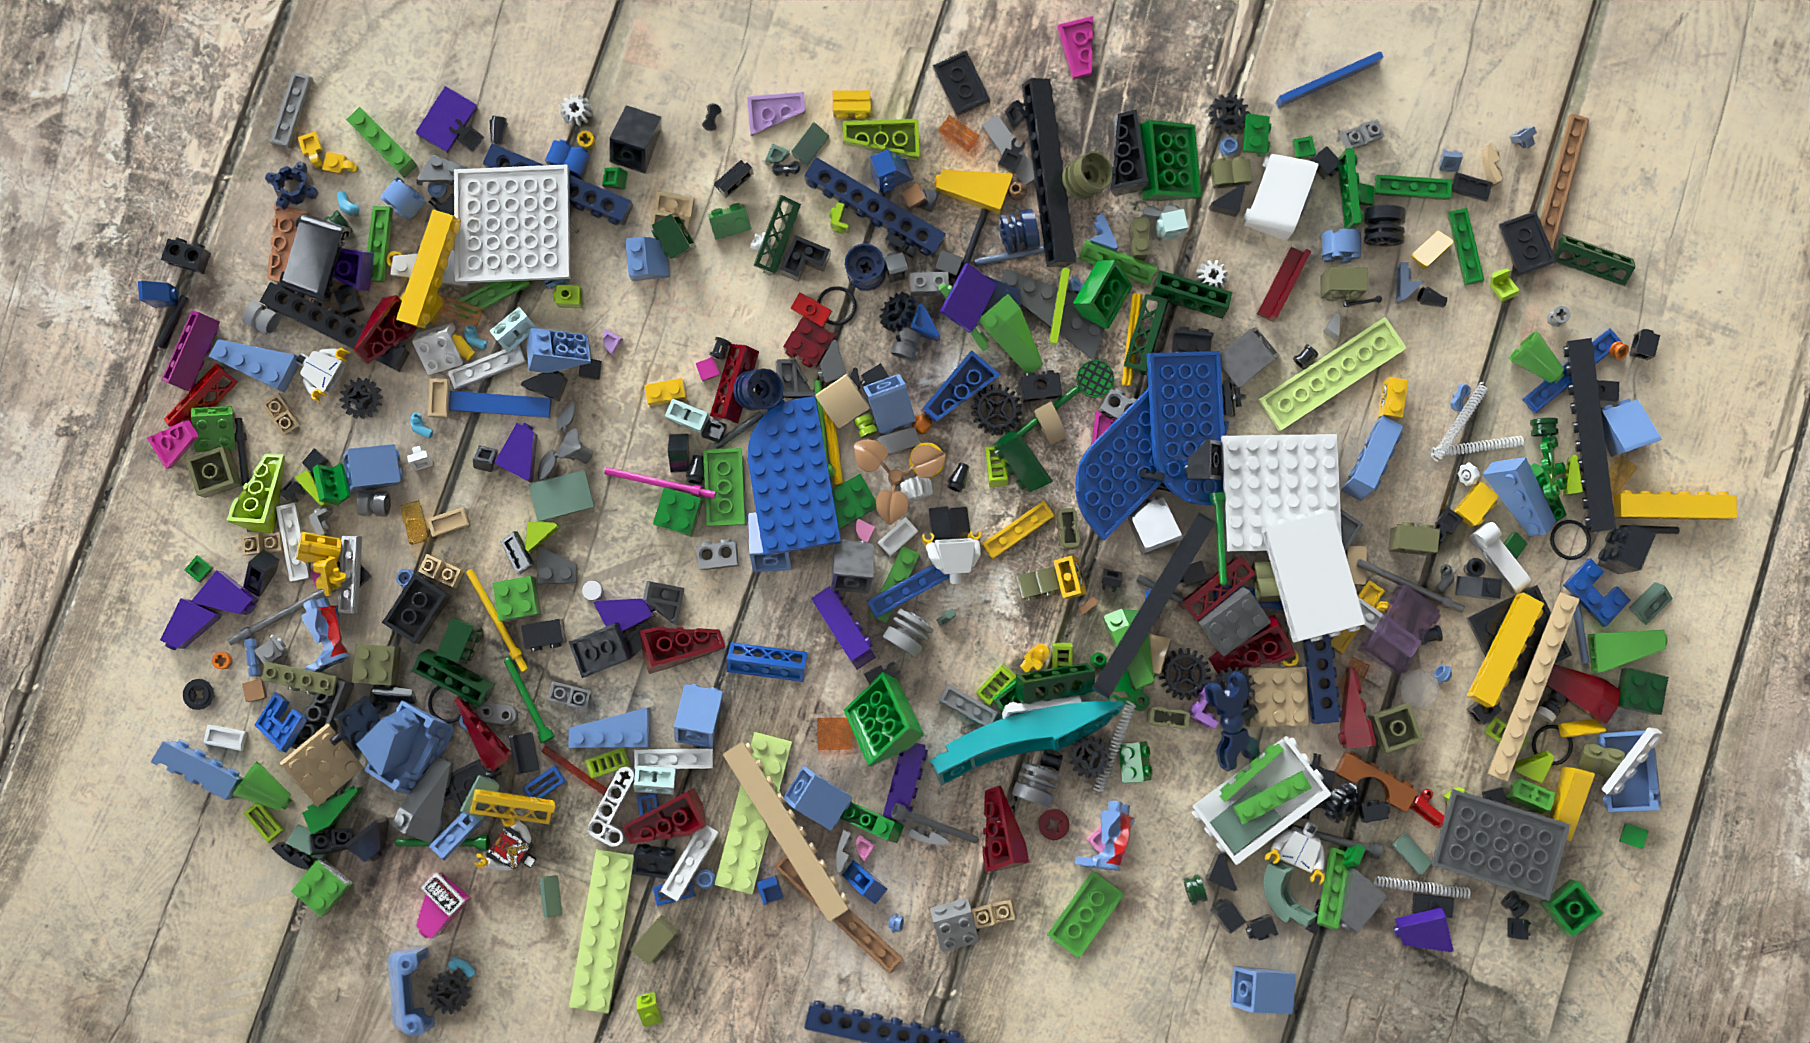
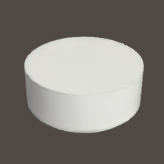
[582,581,603,600]
[1535,706,1556,723]

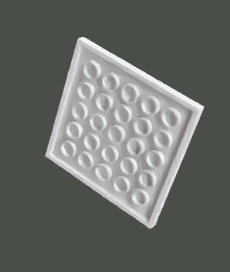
[454,165,570,283]
[1221,434,1342,552]

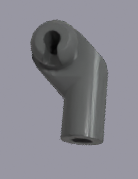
[1435,564,1454,594]

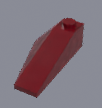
[353,295,418,364]
[1208,614,1296,674]
[640,626,726,674]
[1546,664,1620,724]
[1338,667,1376,748]
[454,696,512,771]
[982,786,1030,872]
[622,788,706,844]

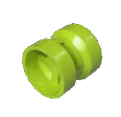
[854,413,878,438]

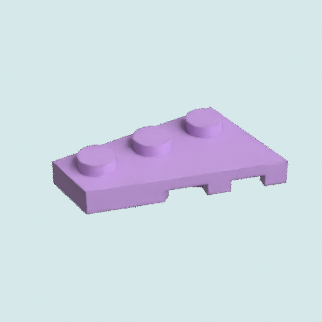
[747,92,805,136]

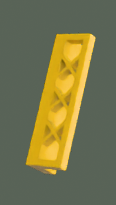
[470,789,555,824]

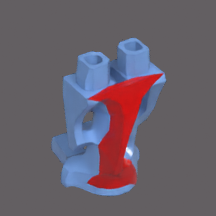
[301,598,349,673]
[1075,801,1135,871]

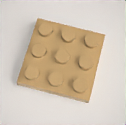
[1247,667,1309,727]
[280,724,364,807]

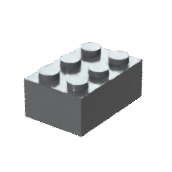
[1197,587,1271,657]

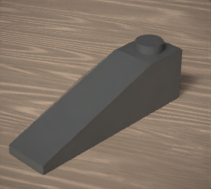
[392,755,453,844]

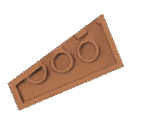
[267,203,311,283]

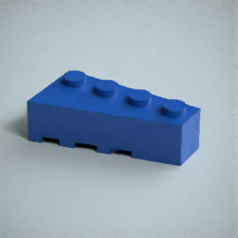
[920,350,1000,423]

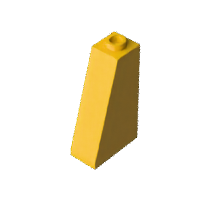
[934,169,1013,214]
[1549,767,1595,841]

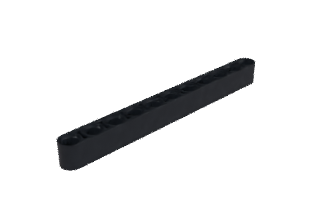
[1091,512,1216,699]

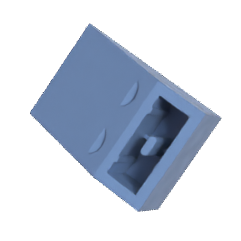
[526,328,591,373]

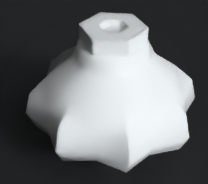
[750,232,772,252]
[1457,463,1480,487]

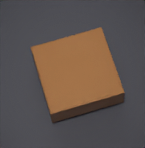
[902,182,927,210]
[1078,597,1099,615]
[242,679,267,702]

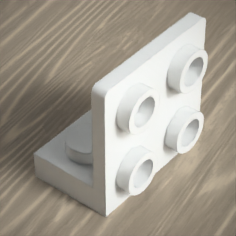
[412,322,463,375]

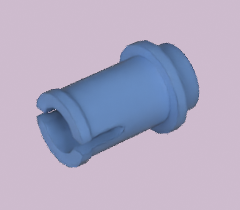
[544,279,570,289]

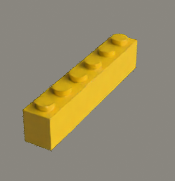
[396,210,461,329]
[1614,490,1737,520]
[1466,592,1544,708]

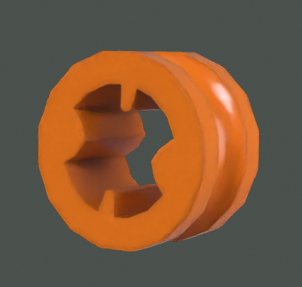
[1609,341,1629,360]
[212,652,233,669]

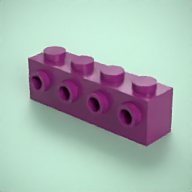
[161,310,220,391]

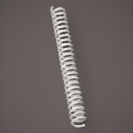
[1432,382,1488,462]
[1431,436,1525,458]
[1093,701,1136,792]
[1374,876,1471,899]

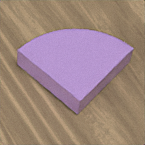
[603,329,622,355]

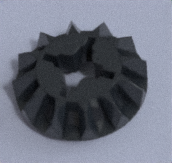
[183,679,215,710]

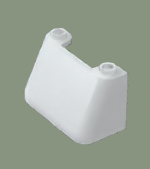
[1243,154,1318,241]

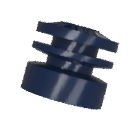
[999,208,1040,254]
[844,243,886,291]
[733,368,784,411]

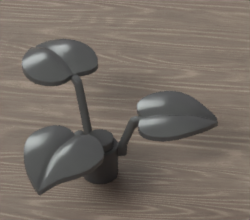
[538,401,593,481]

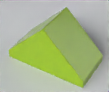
[525,522,561,553]
[1513,750,1554,783]

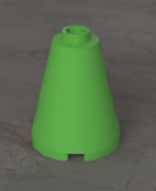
[1509,331,1564,383]
[233,761,292,811]

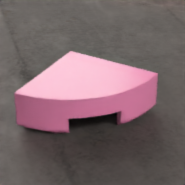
[856,519,875,542]
[856,834,876,861]

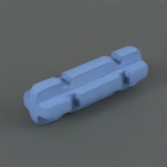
[244,638,261,677]

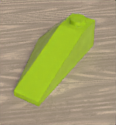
[227,453,285,533]

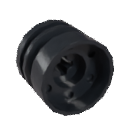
[1364,205,1406,247]

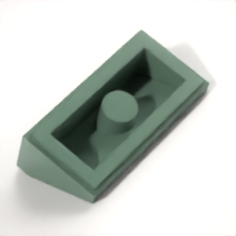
[791,122,829,166]
[1629,582,1673,625]
[460,775,500,820]
[286,824,327,860]
[1391,832,1432,876]
[539,875,562,918]

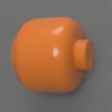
[911,414,932,434]

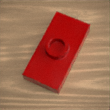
[790,292,833,328]

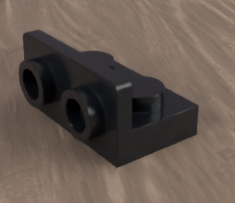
[714,160,754,198]
[1171,326,1214,353]
[632,844,676,879]

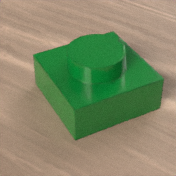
[1292,136,1316,159]
[184,555,214,583]
[1342,844,1366,869]

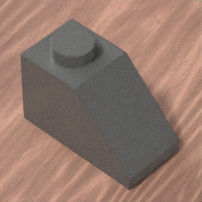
[884,251,908,283]
[818,340,847,386]

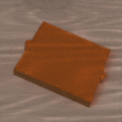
[816,717,854,750]

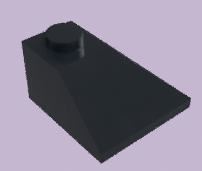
[1185,439,1222,480]
[344,817,389,862]

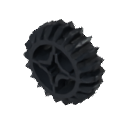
[971,384,1022,436]
[1158,648,1211,700]

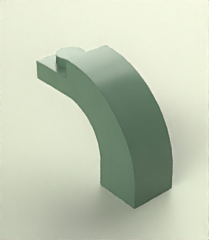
[1264,860,1317,927]

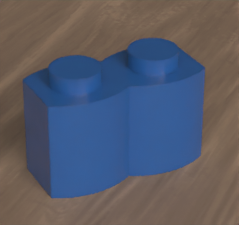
[545,139,590,178]

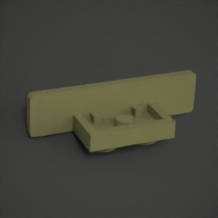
[262,662,338,696]

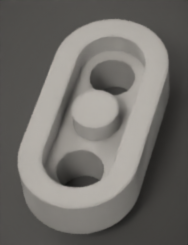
[477,702,517,725]

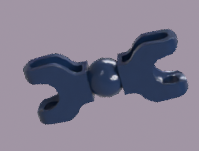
[1205,671,1260,772]

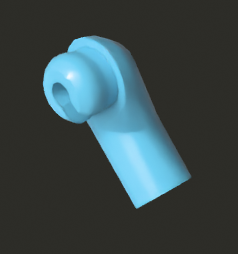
[337,191,359,215]
[464,324,488,350]
[410,413,433,439]
[447,957,476,979]

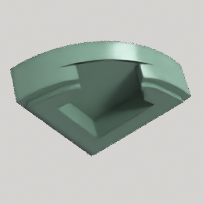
[765,144,790,164]
[937,608,956,626]

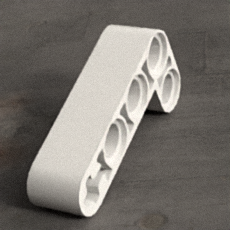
[1469,522,1532,595]
[588,766,635,847]

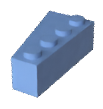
[209,339,299,393]
[1341,415,1403,501]
[1482,457,1556,536]
[569,707,650,748]
[151,739,243,800]

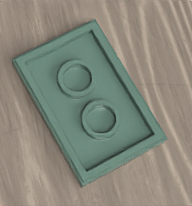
[529,470,595,522]
[1210,786,1281,854]

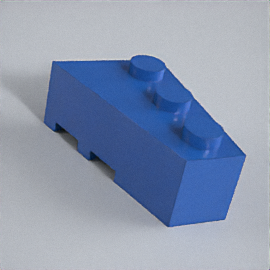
[870,149,914,193]

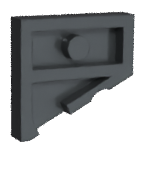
[776,359,815,398]
[537,547,577,584]

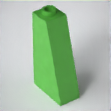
[1588,630,1668,673]

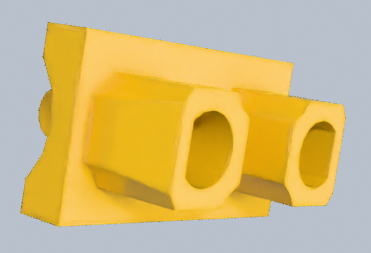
[313,556,346,596]
[1020,644,1050,673]

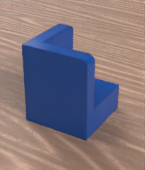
[757,875,783,905]

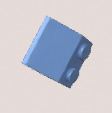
[625,237,670,281]

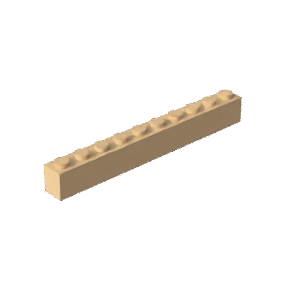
[1487,592,1579,782]
[723,741,850,922]

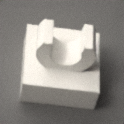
[407,446,433,471]

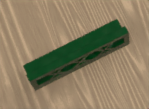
[753,195,801,276]
[1554,234,1636,286]
[1124,294,1168,376]

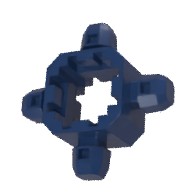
[265,161,318,210]

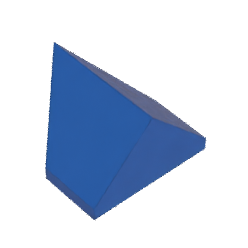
[911,303,940,341]

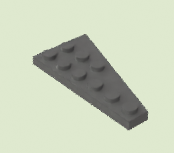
[1001,269,1105,360]

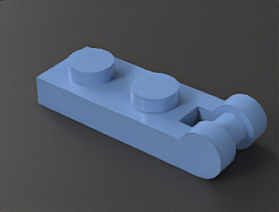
[429,812,484,861]

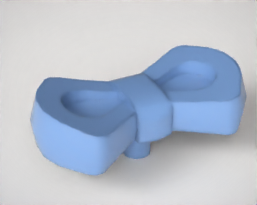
[1068,277,1084,293]
[1450,384,1471,411]

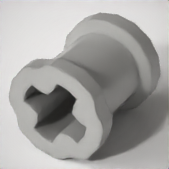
[1547,306,1570,327]

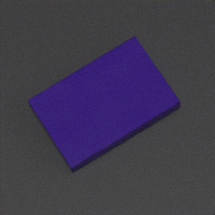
[415,86,478,153]
[940,263,997,333]

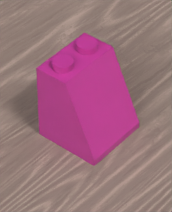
[416,873,471,939]

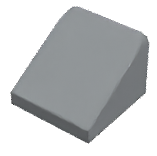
[1323,313,1340,340]

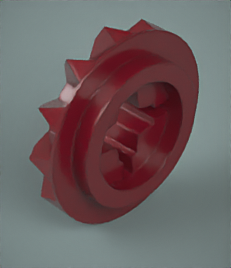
[1038,809,1070,840]

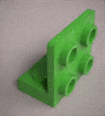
[191,406,235,452]

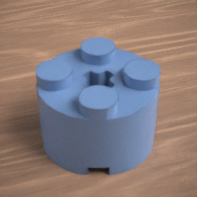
[380,177,427,221]
[1322,229,1361,263]

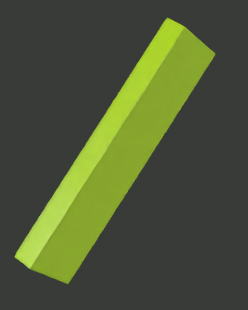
[1049,268,1070,347]

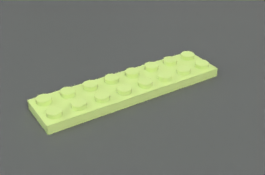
[1258,317,1407,432]
[715,732,792,895]
[569,849,634,1013]

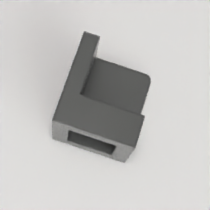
[935,251,963,279]

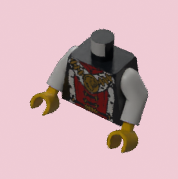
[473,812,537,871]

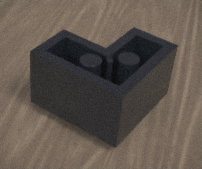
[780,235,831,282]

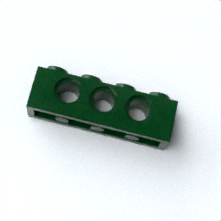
[1151,270,1233,319]
[412,648,495,707]
[1015,663,1096,704]

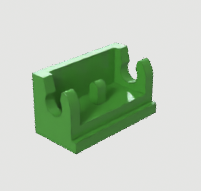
[1506,778,1556,814]

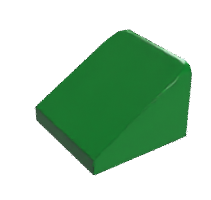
[602,167,628,189]
[1357,183,1374,205]
[1503,531,1528,559]
[1619,823,1649,849]

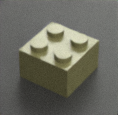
[1321,267,1368,301]
[186,446,242,498]
[1389,522,1440,556]
[352,644,401,686]
[1368,703,1424,753]
[630,915,679,965]

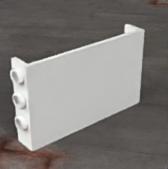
[1262,509,1365,642]
[1192,736,1331,865]

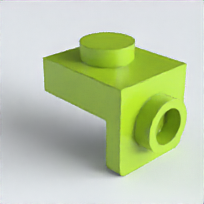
[829,202,850,234]
[1490,268,1520,302]
[636,992,663,1027]

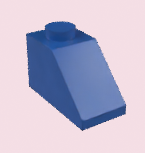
[138,281,179,308]
[842,860,888,904]

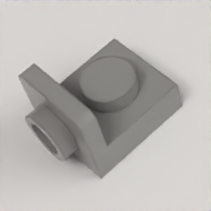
[309,507,333,536]
[254,635,286,665]

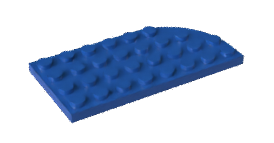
[1147,351,1225,506]
[1075,388,1162,540]
[747,396,841,556]

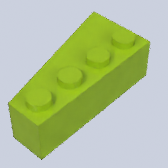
[842,119,920,161]

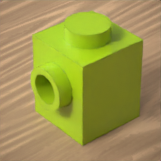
[553,285,583,308]

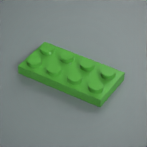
[703,448,746,527]
[1047,870,1125,958]

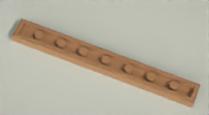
[1540,113,1589,251]
[774,854,903,973]

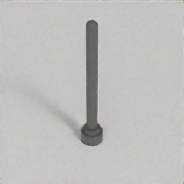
[891,803,979,844]
[1288,824,1383,860]

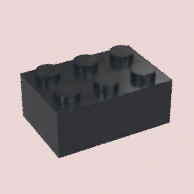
[1597,525,1656,574]
[382,573,452,644]

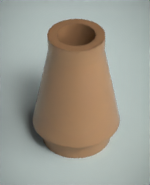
[1008,182,1027,201]

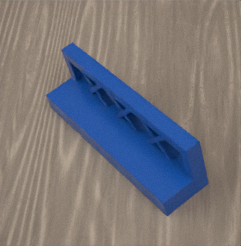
[727,642,807,682]

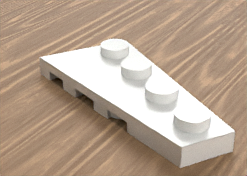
[391,251,469,287]

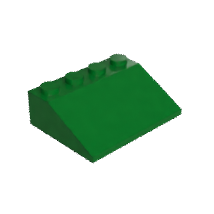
[1142,120,1202,201]
[844,672,924,767]

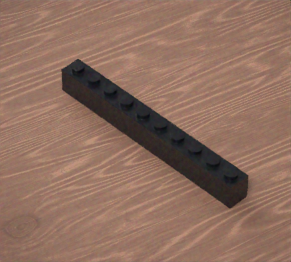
[1021,78,1076,267]
[1563,338,1616,532]

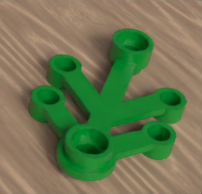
[1540,435,1567,500]
[1089,652,1150,711]

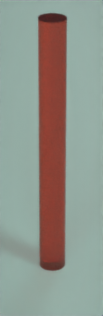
[541,746,608,796]

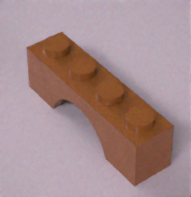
[1334,751,1418,812]

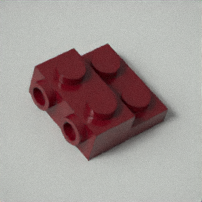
[783,316,836,369]

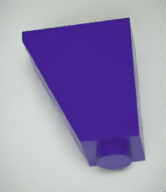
[494,423,537,483]
[191,570,258,615]
[160,598,222,651]
[594,598,656,633]
[1393,907,1454,952]

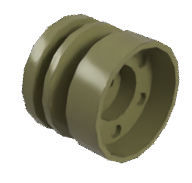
[1062,151,1112,200]

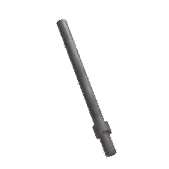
[1356,559,1465,613]
[227,589,336,646]

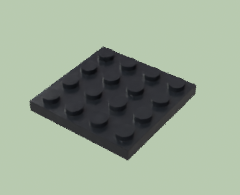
[1466,585,1572,686]

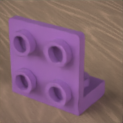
[1189,685,1219,729]

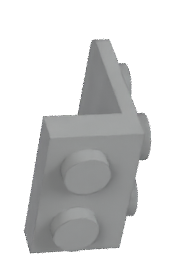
[930,898,979,952]

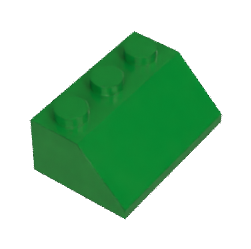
[1073,260,1133,329]

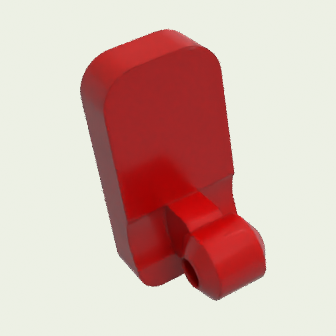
[1410,789,1444,828]

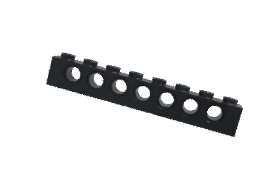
[259,282,410,372]

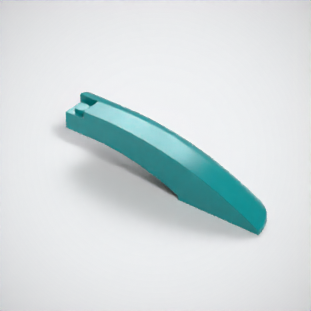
[929,701,1124,786]

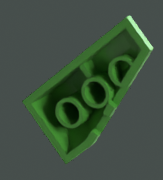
[978,294,1043,373]
[1104,609,1154,690]

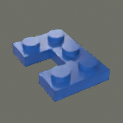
[1563,558,1631,627]
[255,692,308,753]

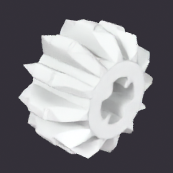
[559,94,592,127]
[1196,260,1228,289]
[900,477,933,502]

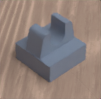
[1510,126,1537,148]
[1438,149,1463,172]

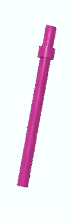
[604,467,716,499]

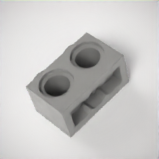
[910,272,949,297]
[1098,389,1137,420]
[696,539,739,570]

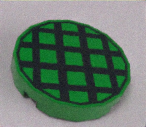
[1076,360,1115,398]

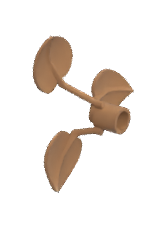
[854,440,945,525]

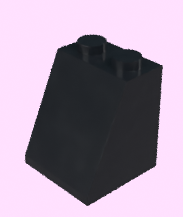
[609,105,662,174]

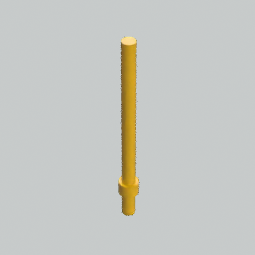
[466,569,529,672]

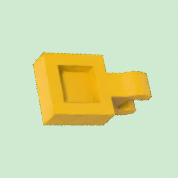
[298,131,323,168]
[322,151,358,175]

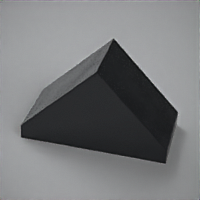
[1208,184,1245,217]
[667,434,690,473]
[1205,851,1237,891]

